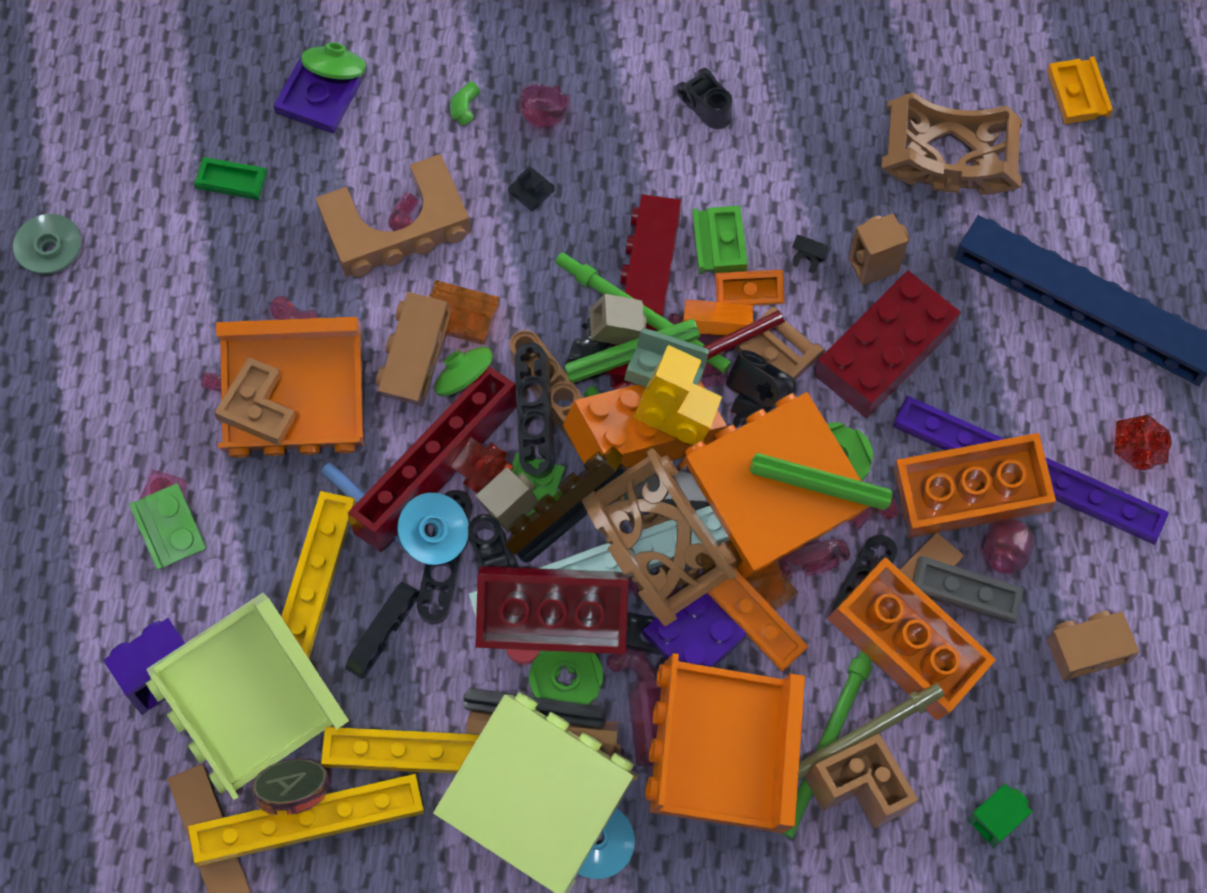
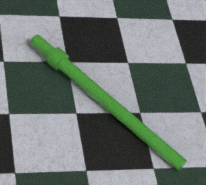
[555,252,732,374]
[780,650,873,839]

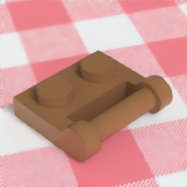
[733,306,825,381]

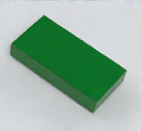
[194,157,268,200]

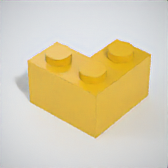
[633,345,722,445]

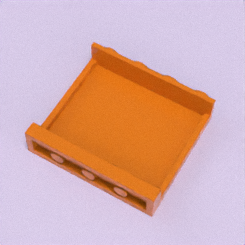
[216,317,364,458]
[678,392,871,578]
[645,653,805,833]

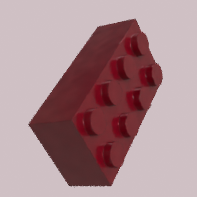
[815,270,961,419]
[475,566,629,654]

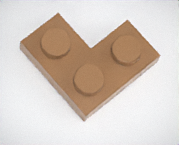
[214,357,296,446]

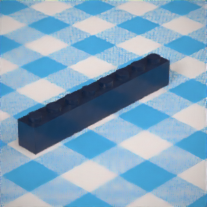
[954,215,1207,387]

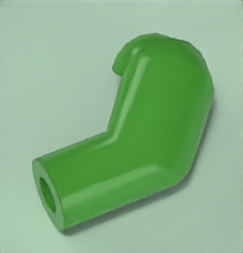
[450,81,480,126]

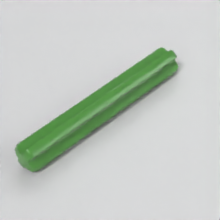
[565,319,700,383]
[750,453,892,510]

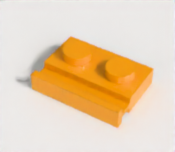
[1047,56,1113,124]

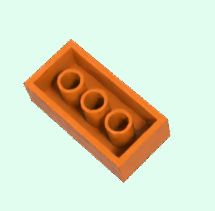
[563,381,727,468]
[894,433,1056,538]
[827,557,996,720]

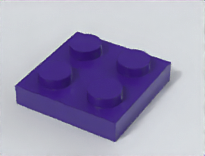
[273,55,361,134]
[642,594,747,667]

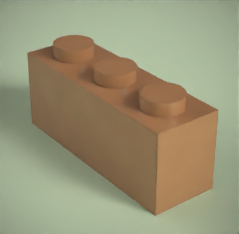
[376,292,452,407]

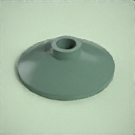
[13,214,82,275]

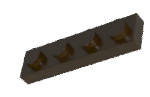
[505,446,623,555]

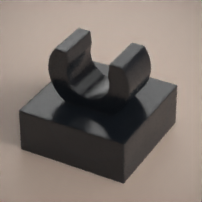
[508,167,555,212]
[792,234,832,273]
[731,393,774,427]

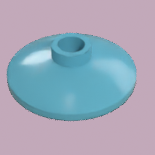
[397,493,469,565]
[577,808,635,879]

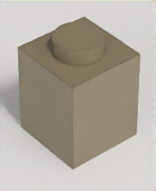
[589,294,646,345]
[476,467,538,532]

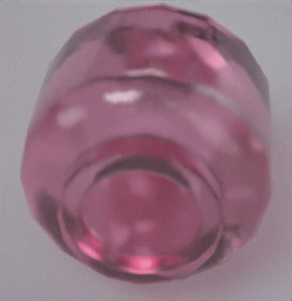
[983,520,1035,574]

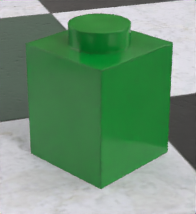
[967,783,1033,848]

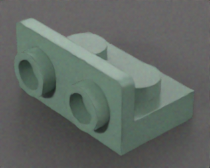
[624,328,709,387]

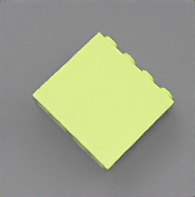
[146,593,349,800]
[433,692,639,893]

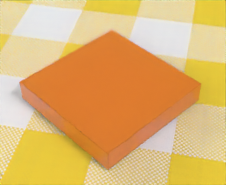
[683,299,753,336]

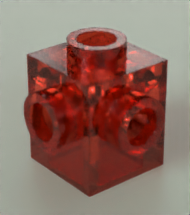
[1114,414,1172,470]
[451,437,514,493]

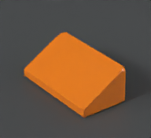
[714,269,785,305]

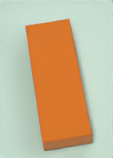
[707,566,809,672]

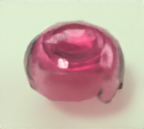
[519,84,570,127]

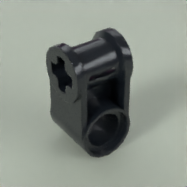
[676,68,733,129]
[726,350,796,407]
[468,514,517,572]

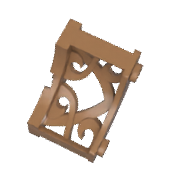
[882,93,1022,195]
[582,448,738,627]

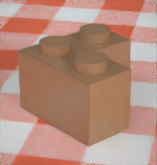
[804,733,918,829]

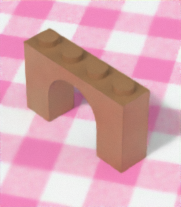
[315,154,471,278]

